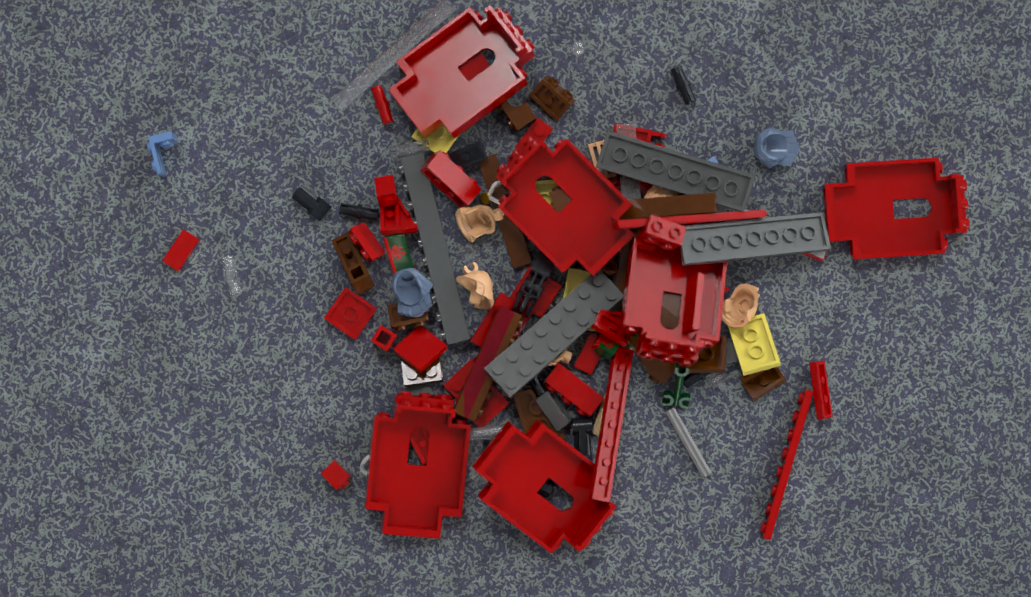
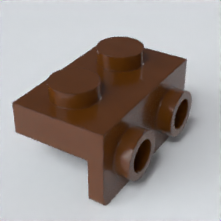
[387,303,429,331]
[740,367,786,402]

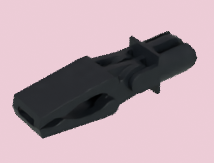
[511,250,555,318]

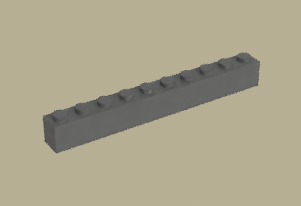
[398,153,470,345]

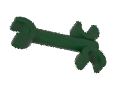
[662,363,690,409]

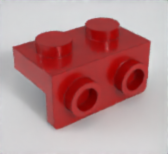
[638,215,686,251]
[348,222,385,264]

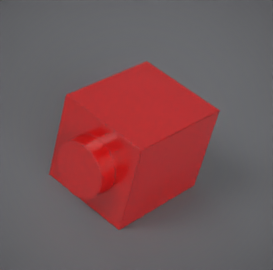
[374,175,398,207]
[371,325,398,352]
[320,459,351,490]

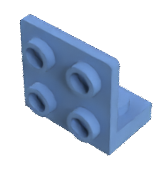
[147,131,178,177]

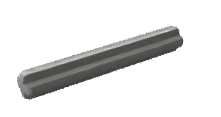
[666,408,711,477]

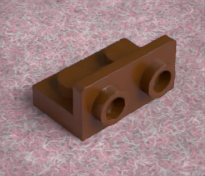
[529,75,576,121]

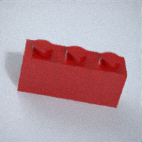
[420,150,481,208]
[544,363,604,417]

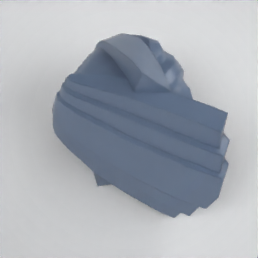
[753,127,799,168]
[391,268,433,318]

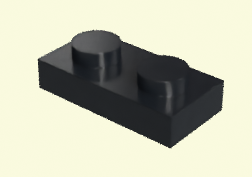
[447,140,488,168]

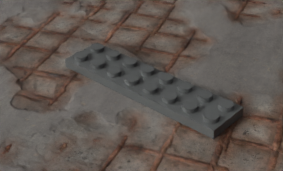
[596,130,756,212]
[679,212,831,266]
[484,270,624,398]

